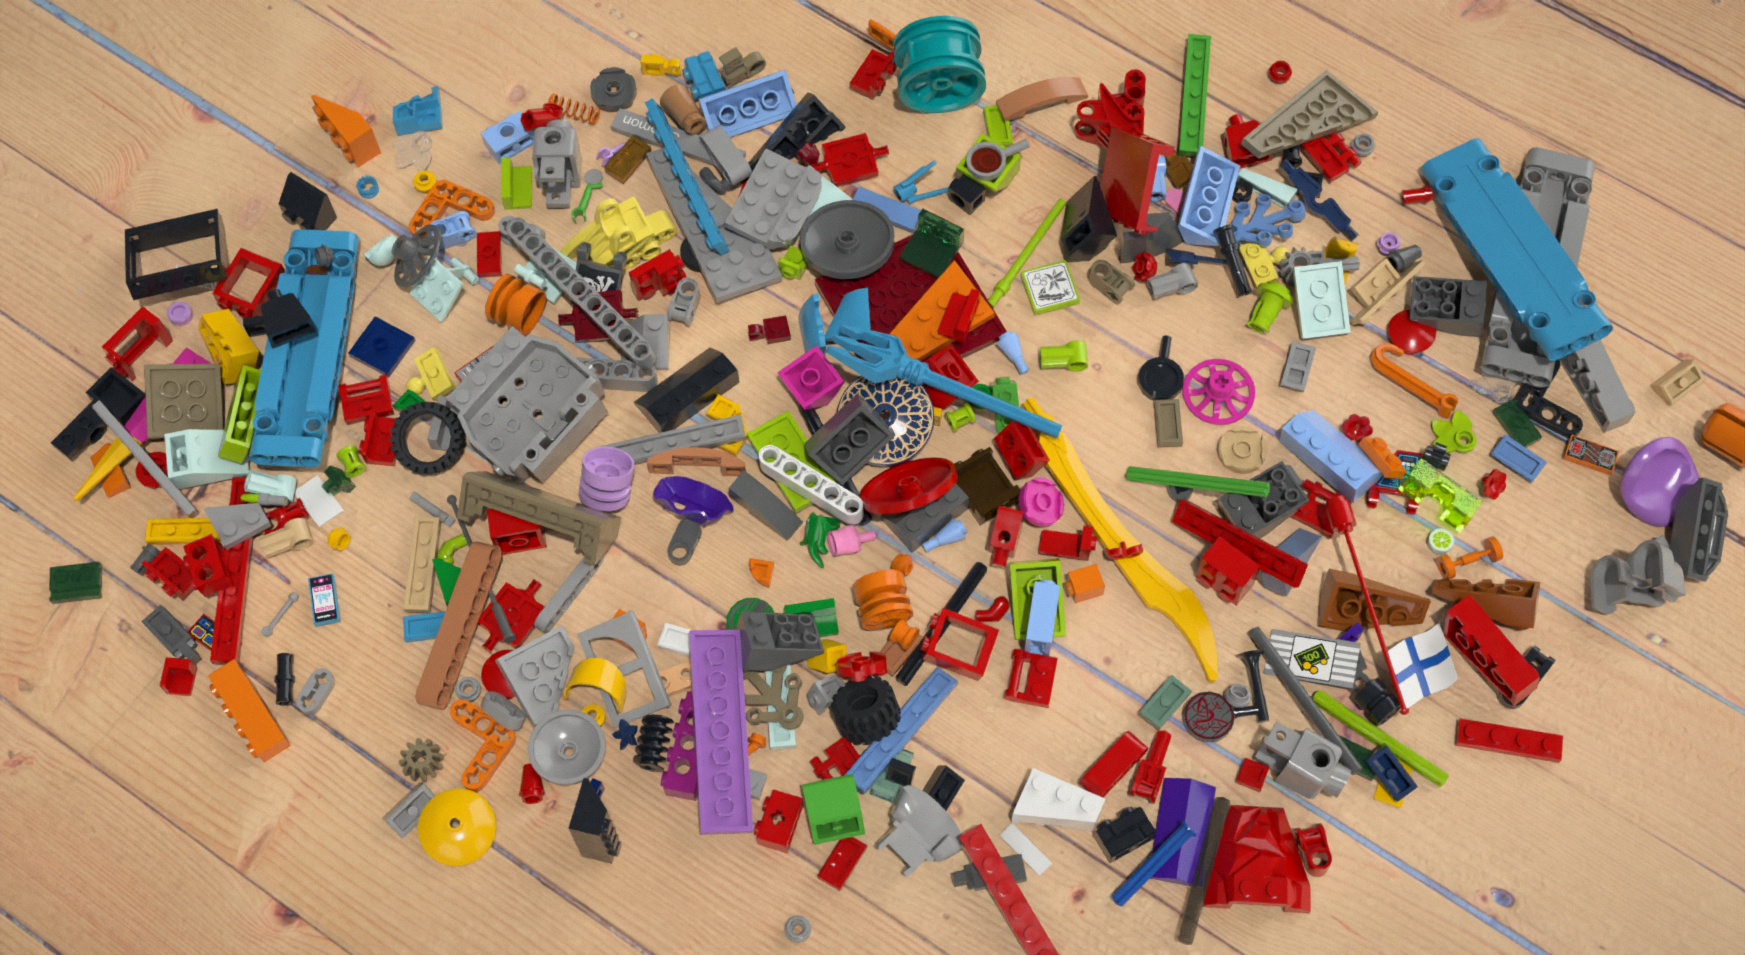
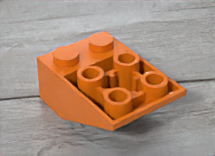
[311,95,381,167]

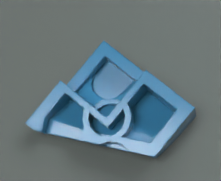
[393,86,442,136]
[825,288,871,342]
[798,294,826,355]

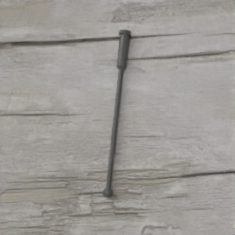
[447,495,516,643]

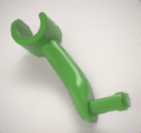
[571,182,603,224]

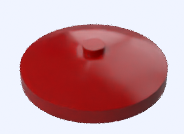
[860,457,958,514]

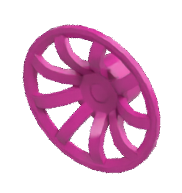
[1183,359,1255,425]

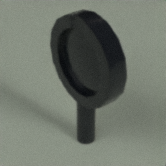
[1138,335,1184,401]

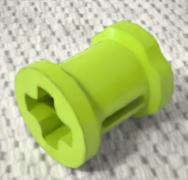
[945,402,976,432]
[336,446,366,478]

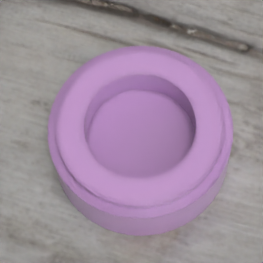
[167,302,193,326]

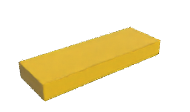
[145,518,221,545]

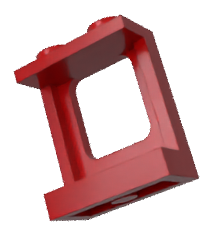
[102,306,173,381]

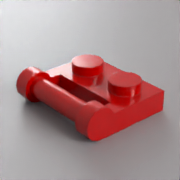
[339,374,394,424]
[1004,649,1058,708]

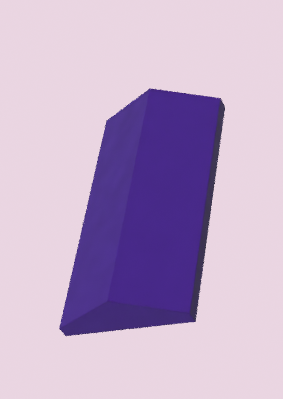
[1150,778,1216,888]

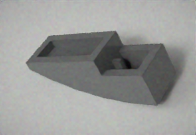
[728,470,803,541]

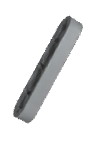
[534,556,603,634]

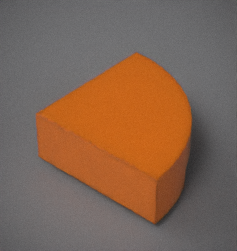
[749,558,774,588]

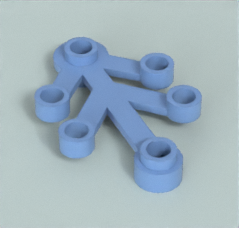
[1232,194,1306,246]

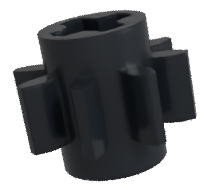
[1420,442,1451,474]

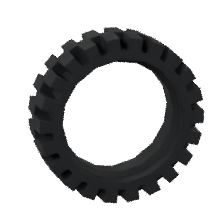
[390,402,466,474]

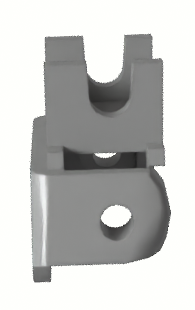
[876,785,963,877]

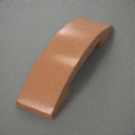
[996,77,1088,121]
[647,447,747,476]

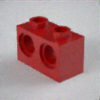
[993,421,1050,479]
[183,534,233,597]

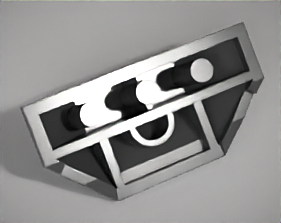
[1670,478,1728,582]

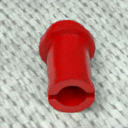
[1401,185,1433,205]

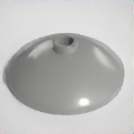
[528,710,606,785]

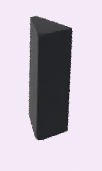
[923,765,965,811]

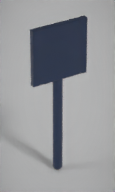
[1166,248,1246,267]

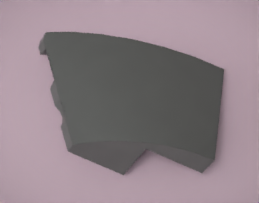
[1119,212,1184,264]

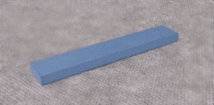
[844,667,958,794]

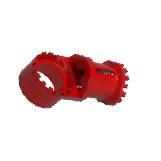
[262,497,309,535]

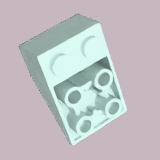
[164,429,249,490]

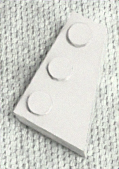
[1011,768,1105,831]

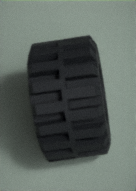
[831,676,901,745]

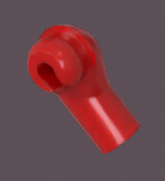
[976,596,1009,622]

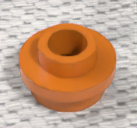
[891,554,913,577]

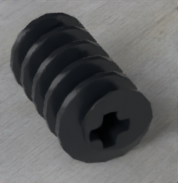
[633,714,674,772]

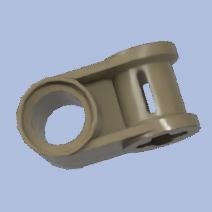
[1089,259,1135,304]

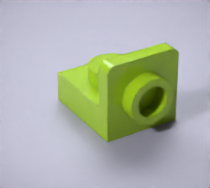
[778,245,809,280]

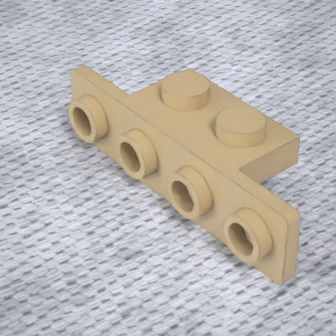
[1349,258,1425,325]

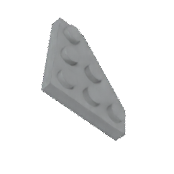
[495,625,574,727]

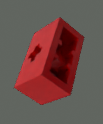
[754,789,804,854]

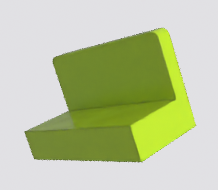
[501,157,532,210]

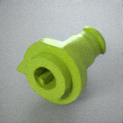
[1247,281,1293,334]

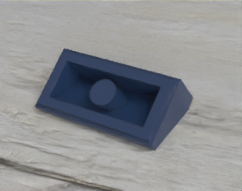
[1365,743,1418,802]

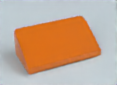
[868,19,897,51]
[90,442,131,498]

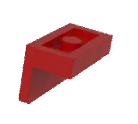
[938,288,981,343]

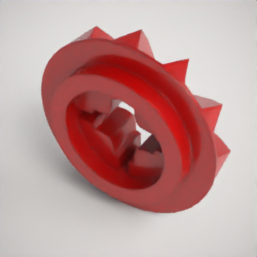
[136,452,168,489]

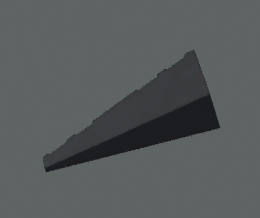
[741,92,846,184]

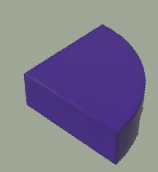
[1339,623,1363,642]

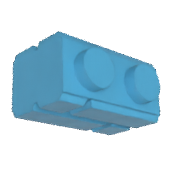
[682,51,726,100]

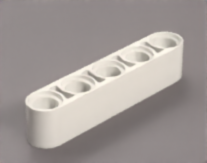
[759,445,863,525]

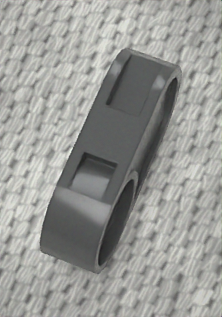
[667,518,702,566]

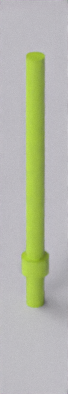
[988,199,1066,309]

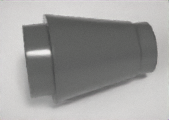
[1386,245,1422,273]

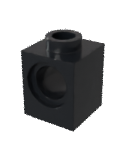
[949,174,986,215]

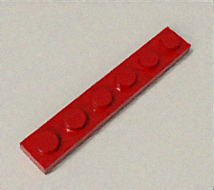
[1172,499,1308,588]
[958,824,1059,955]

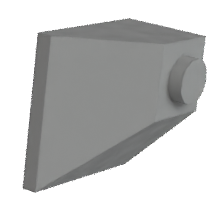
[621,314,670,370]

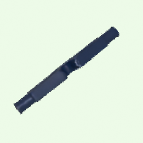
[1280,159,1359,241]

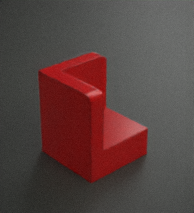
[160,657,198,696]

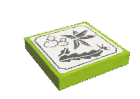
[1021,260,1080,316]

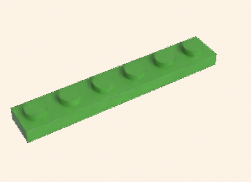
[1179,34,1211,157]

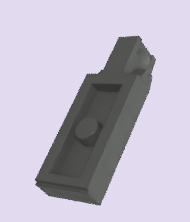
[141,605,201,664]
[952,854,1027,891]

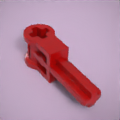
[1130,730,1172,804]

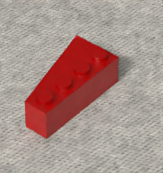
[1443,594,1540,706]

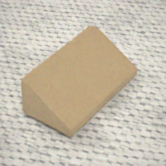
[1650,359,1706,406]

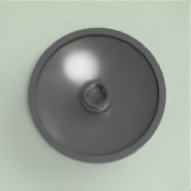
[800,200,895,279]

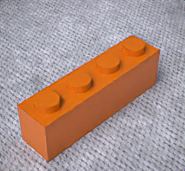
[208,659,291,763]

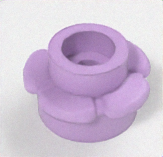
[1377,232,1401,255]

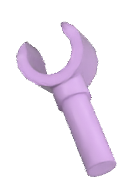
[596,142,625,166]

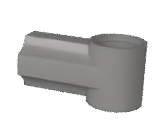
[1147,263,1198,299]

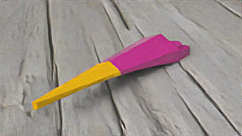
[73,347,222,502]

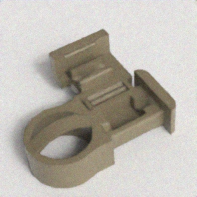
[719,47,766,89]

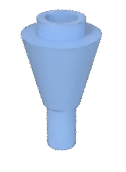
[997,331,1029,375]
[922,518,967,552]

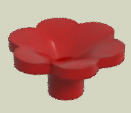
[1342,414,1373,443]
[1481,469,1507,499]

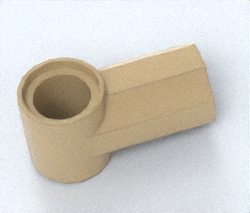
[259,518,313,558]

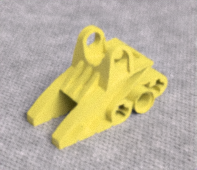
[559,197,678,271]

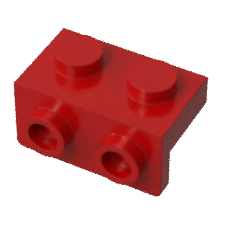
[850,49,897,99]
[141,547,193,601]

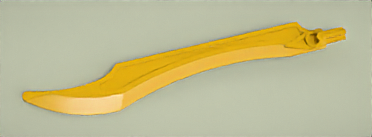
[1022,397,1218,683]

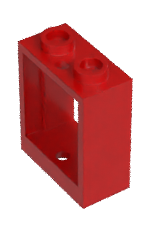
[212,248,285,318]
[920,608,999,681]

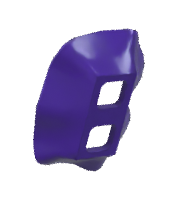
[653,476,734,525]

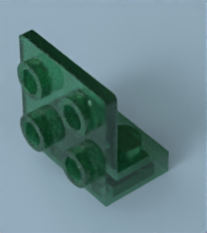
[900,208,964,278]

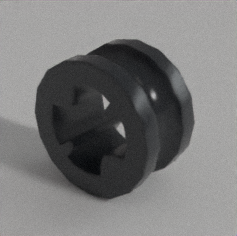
[1232,180,1253,204]

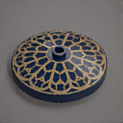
[837,376,934,467]

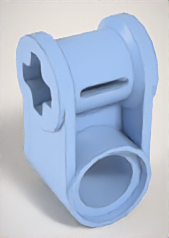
[430,211,477,250]

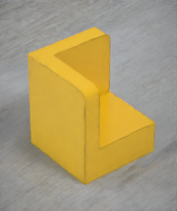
[808,639,847,673]

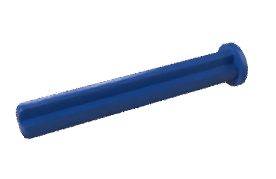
[1112,820,1197,906]

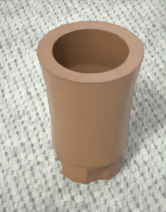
[660,84,706,135]

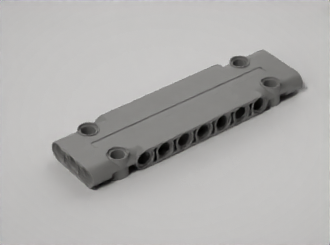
[1481,147,1595,387]

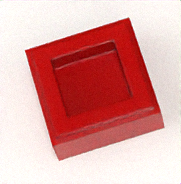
[1236,758,1269,792]

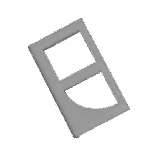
[577,610,671,728]

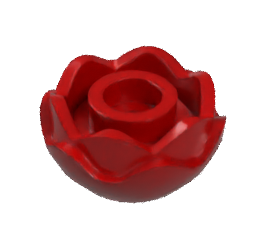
[1132,252,1158,282]

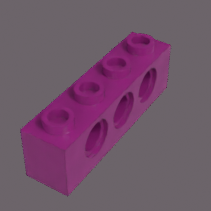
[661,691,697,801]

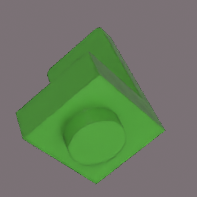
[990,377,1019,433]

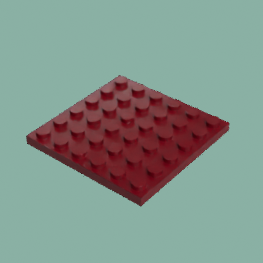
[815,222,1007,362]

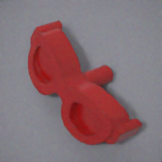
[1105,541,1144,560]

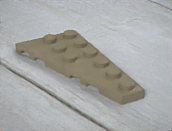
[1241,70,1379,158]

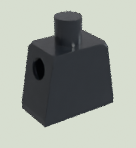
[260,289,316,349]

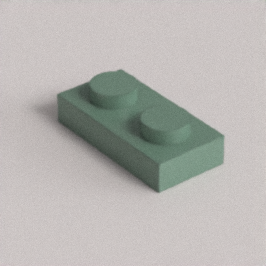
[1139,675,1192,731]

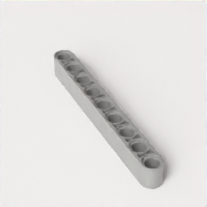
[506,217,656,369]

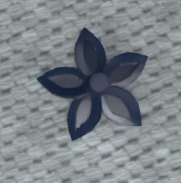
[612,719,637,750]

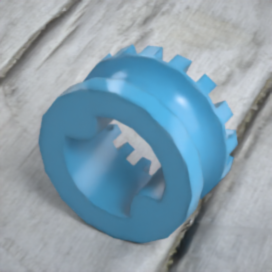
[356,175,379,199]

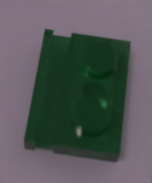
[49,562,102,604]

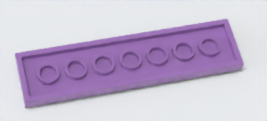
[688,630,753,835]

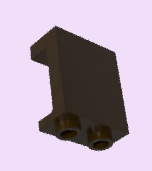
[954,447,1021,526]

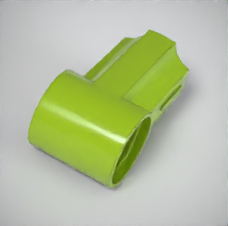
[1040,340,1089,371]

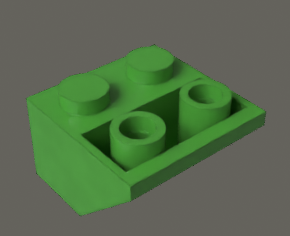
[802,774,865,845]

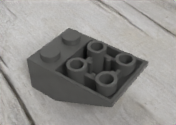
[1410,276,1487,337]
[1218,461,1310,539]
[735,612,824,671]

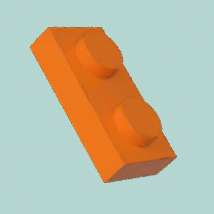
[1359,437,1407,479]

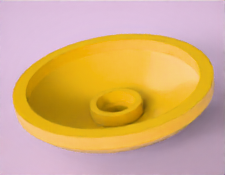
[417,788,497,867]

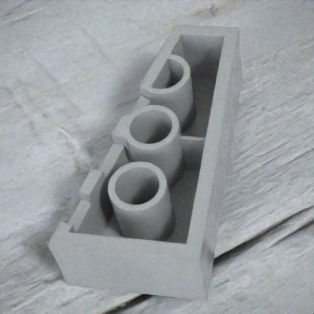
[1559,340,1636,433]

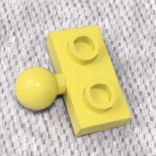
[1239,242,1290,289]
[406,347,456,401]

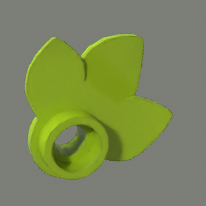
[1432,410,1477,453]

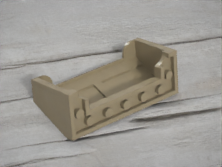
[457,471,621,566]

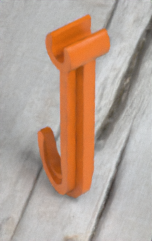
[1371,343,1459,418]

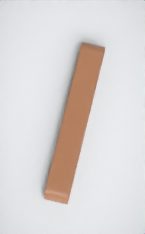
[415,541,501,710]

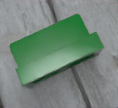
[784,598,839,638]

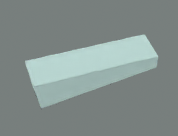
[1236,168,1298,209]

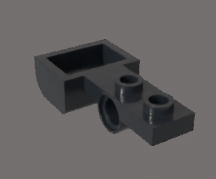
[51,367,145,460]

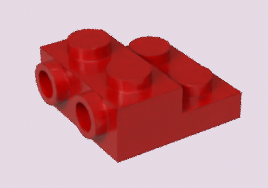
[629,249,686,301]

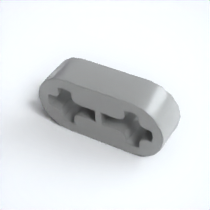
[296,668,335,716]
[481,691,526,730]

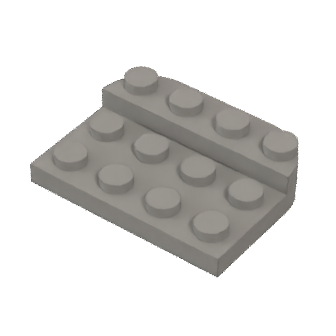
[724,148,822,250]

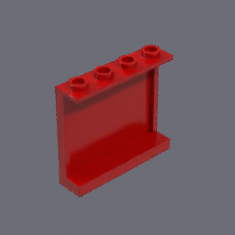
[1100,126,1175,235]

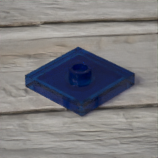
[348,316,416,377]

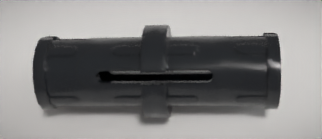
[274,653,295,706]

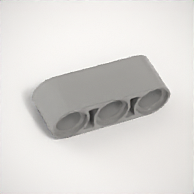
[699,125,752,186]

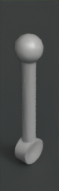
[262,592,298,637]

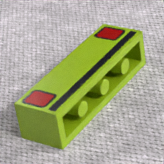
[218,365,261,464]

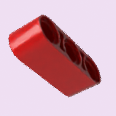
[1079,731,1149,798]

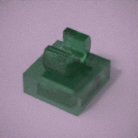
[321,465,356,496]

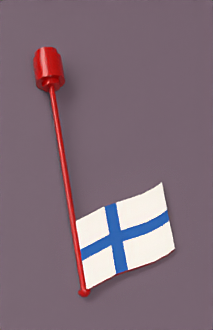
[1325,495,1458,715]

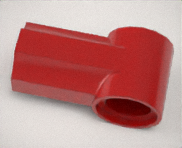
[520,103,564,131]

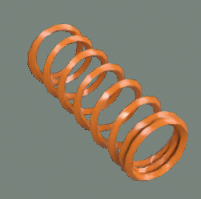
[548,93,600,125]

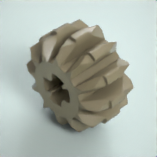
[399,738,444,782]

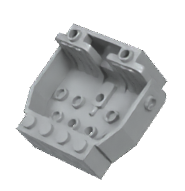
[446,326,608,484]

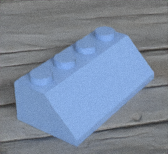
[1280,410,1383,503]

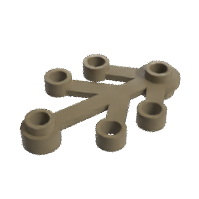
[743,665,804,730]

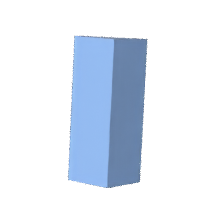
[699,69,796,137]
[1178,146,1240,246]

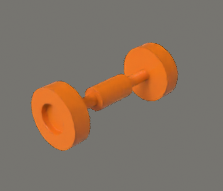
[1437,536,1503,580]

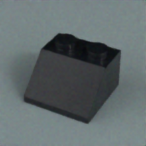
[278,172,337,230]

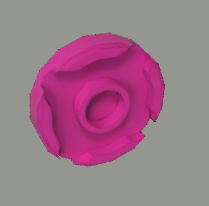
[1019,477,1064,527]

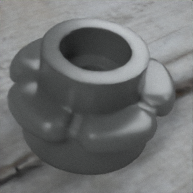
[315,244,334,267]

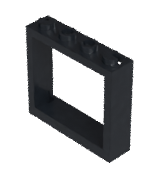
[125,208,228,300]

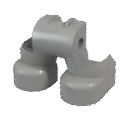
[1590,540,1686,615]

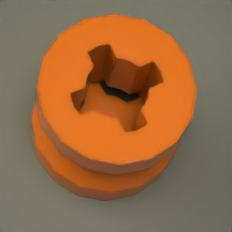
[889,619,920,651]

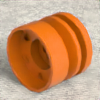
[485,273,546,335]
[853,569,913,631]

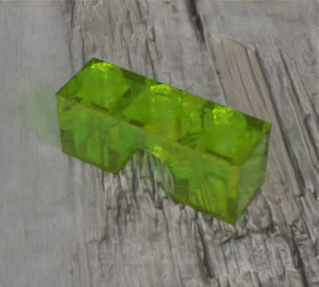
[1399,458,1483,532]

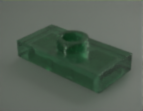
[1492,398,1542,448]

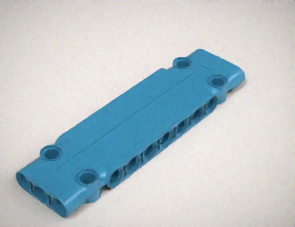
[1420,138,1613,361]
[249,229,359,467]

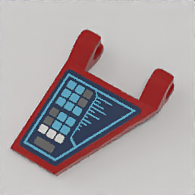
[1366,450,1422,514]

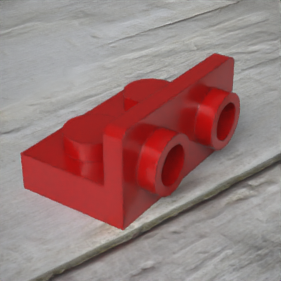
[359,411,396,467]

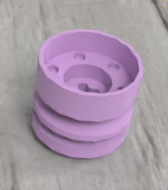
[578,446,634,511]

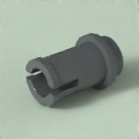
[130,543,160,576]

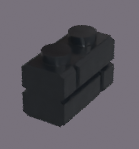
[1094,807,1157,863]

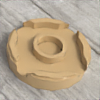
[1217,426,1267,474]

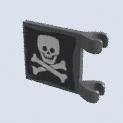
[570,242,627,304]

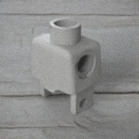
[532,120,582,208]
[1254,722,1352,799]

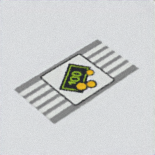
[1263,629,1361,688]

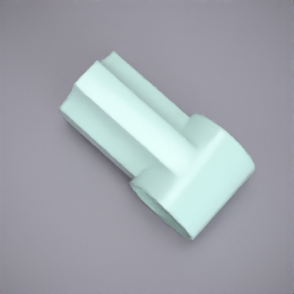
[244,469,297,506]

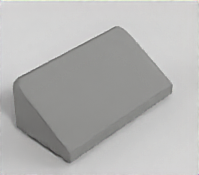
[382,782,435,839]

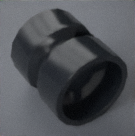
[1354,677,1401,726]

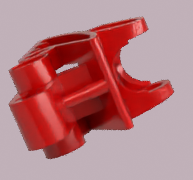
[1074,69,1146,150]

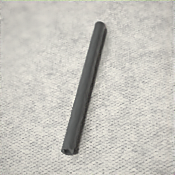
[1249,627,1363,775]

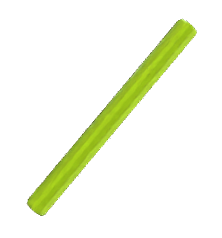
[1312,690,1449,787]

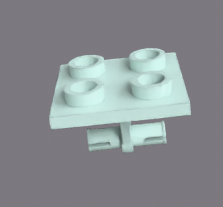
[514,247,577,304]
[409,256,479,322]

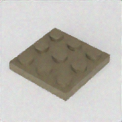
[144,364,223,438]

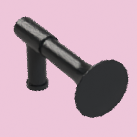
[1233,650,1269,723]

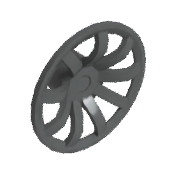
[391,224,441,288]

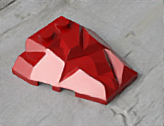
[1204,805,1311,914]

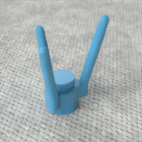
[893,160,949,204]

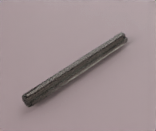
[1178,797,1230,945]

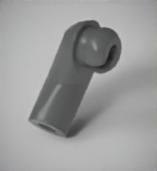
[700,167,731,194]

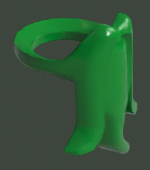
[799,512,840,568]

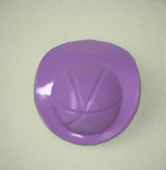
[1620,437,1700,527]

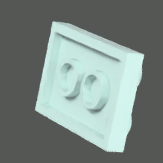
[1292,261,1351,339]

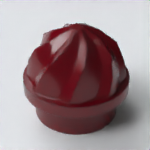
[796,141,820,166]

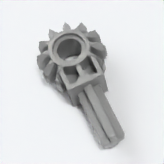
[1280,246,1360,286]

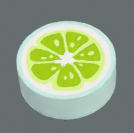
[1428,528,1454,555]

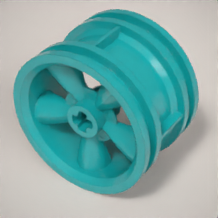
[893,16,986,113]

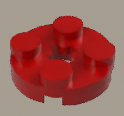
[836,651,888,682]

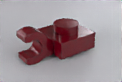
[748,315,791,344]

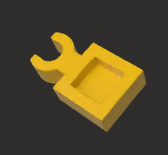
[640,54,682,76]

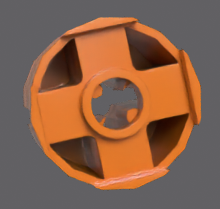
[1701,403,1745,468]

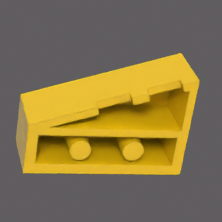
[198,309,259,385]

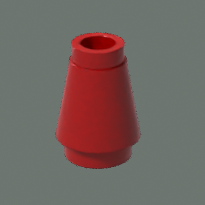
[519,763,545,804]

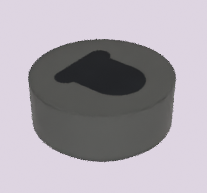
[1168,485,1193,502]

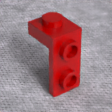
[1039,525,1097,561]

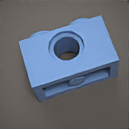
[481,111,535,165]

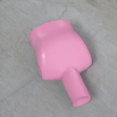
[828,525,876,556]

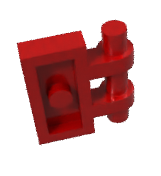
[1302,132,1362,183]
[1290,479,1351,538]
[810,737,861,791]

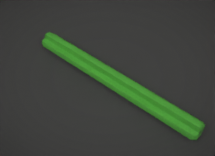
[1126,466,1270,497]

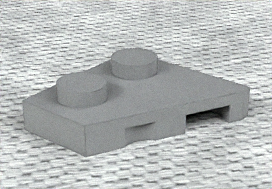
[204,503,271,550]

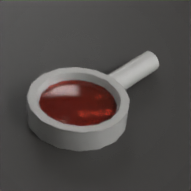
[966,139,1030,181]

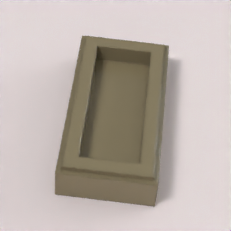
[1154,399,1183,448]

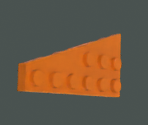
[866,260,995,363]

